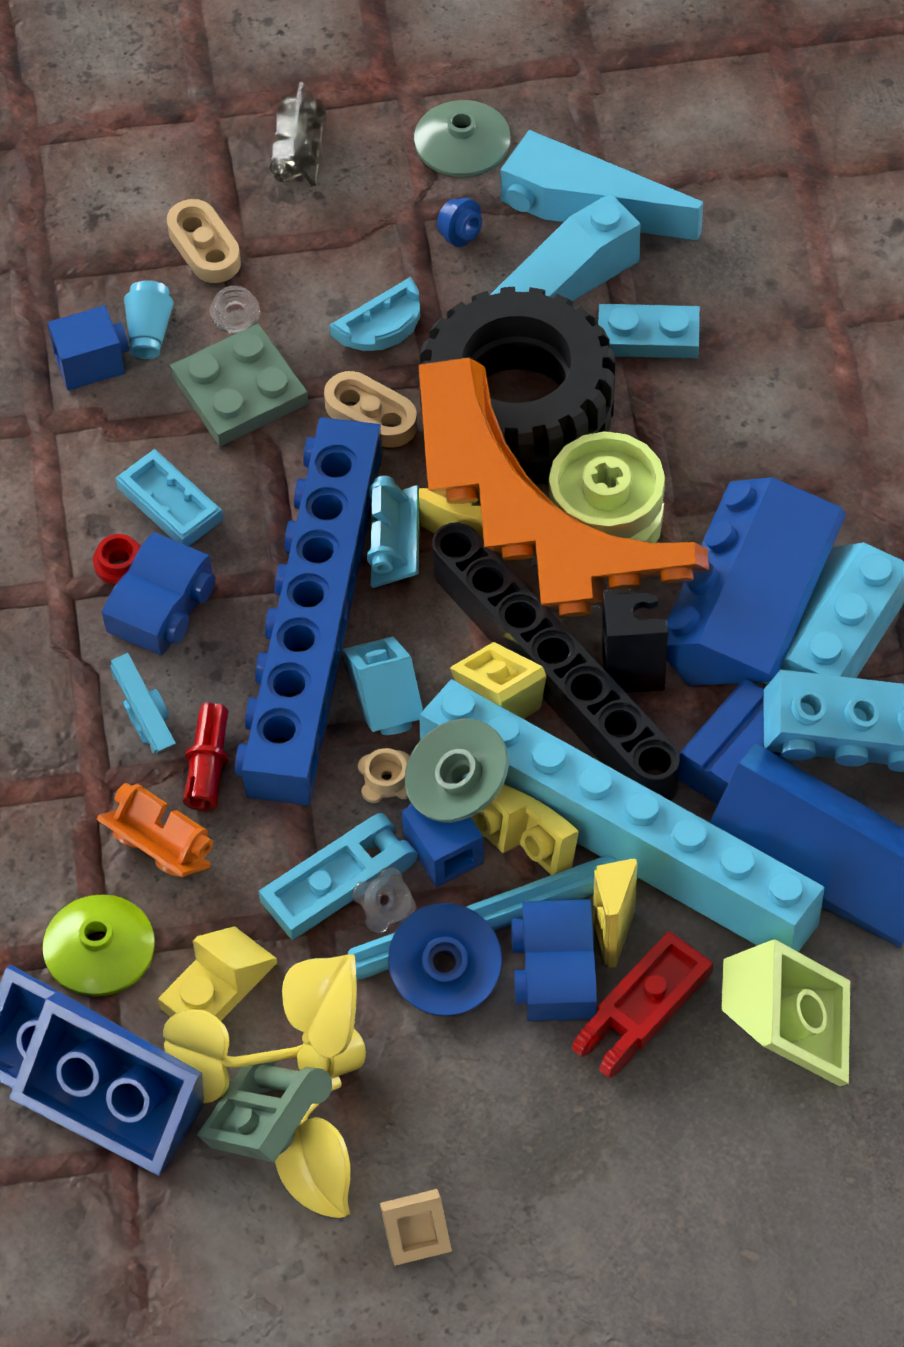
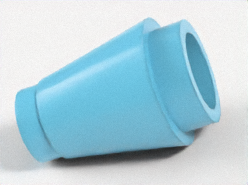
[124,281,174,359]

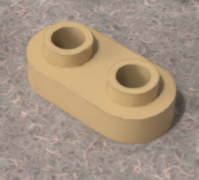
[167,199,241,283]
[324,371,417,447]

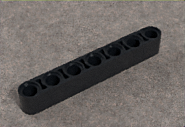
[432,522,680,801]

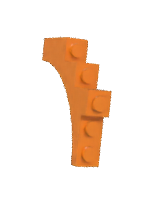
[419,358,709,617]

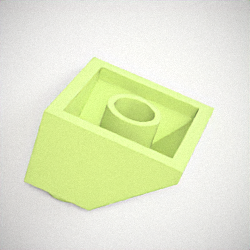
[722,939,850,1087]

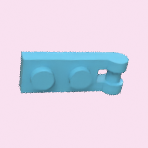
[259,813,418,941]

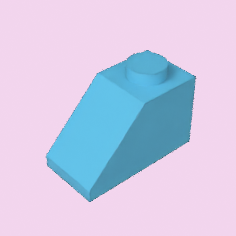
[342,636,423,735]

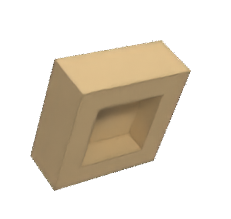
[380,1189,452,1266]

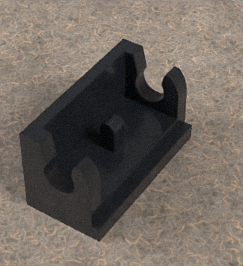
[602,590,668,693]

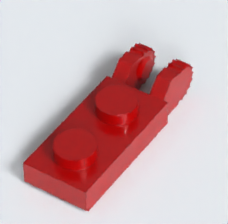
[571,930,714,1079]

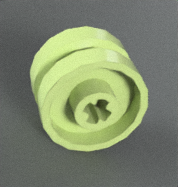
[549,431,665,543]

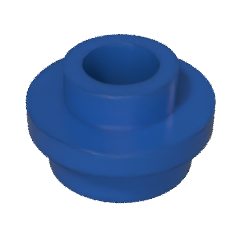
[437,198,482,247]

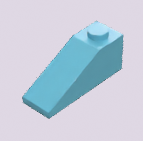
[490,193,641,301]

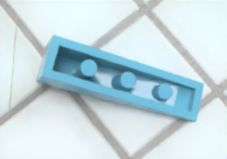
[501,130,703,240]

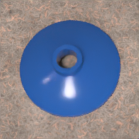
[388,903,502,1016]

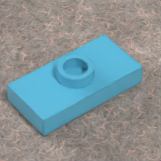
[115,449,223,546]

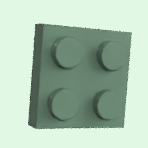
[170,323,309,447]

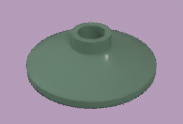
[414,100,511,177]
[405,718,509,822]

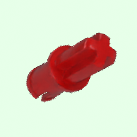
[183,702,229,811]

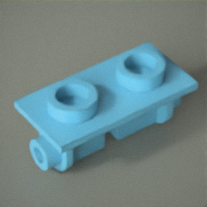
[367,476,420,588]

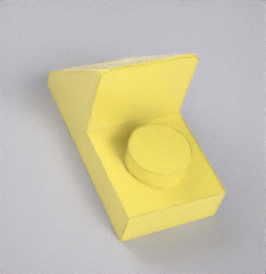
[450,642,546,719]
[158,926,277,1021]

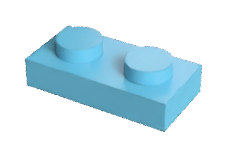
[598,304,700,359]

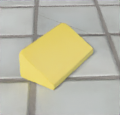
[593,859,637,968]

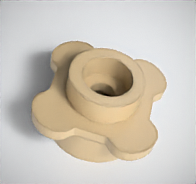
[358,748,410,803]

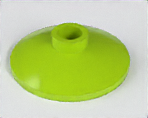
[43,895,155,997]

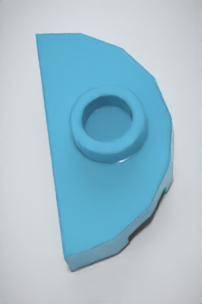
[329,277,420,351]
[110,653,176,755]

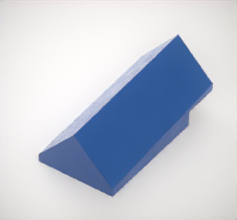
[709,743,904,948]
[0,965,204,1176]

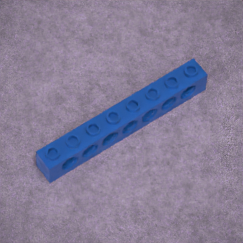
[235,417,383,806]

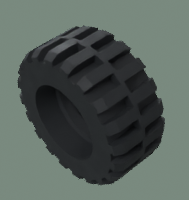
[418,287,615,484]

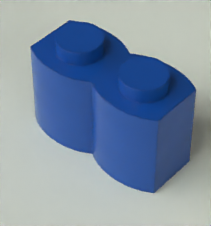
[102,532,215,656]
[511,899,597,1021]

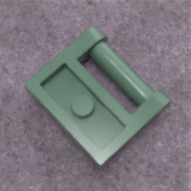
[197,1062,332,1163]

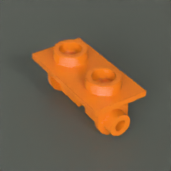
[96,783,214,877]

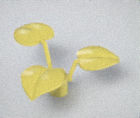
[163,954,366,1218]

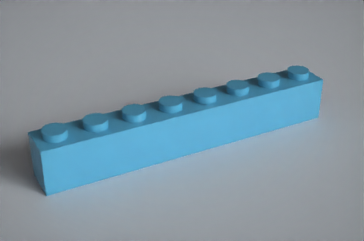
[420,679,825,952]

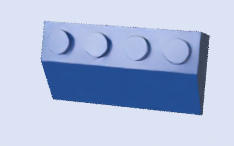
[667,477,846,686]

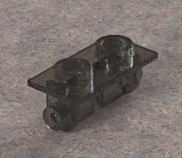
[270,82,327,187]

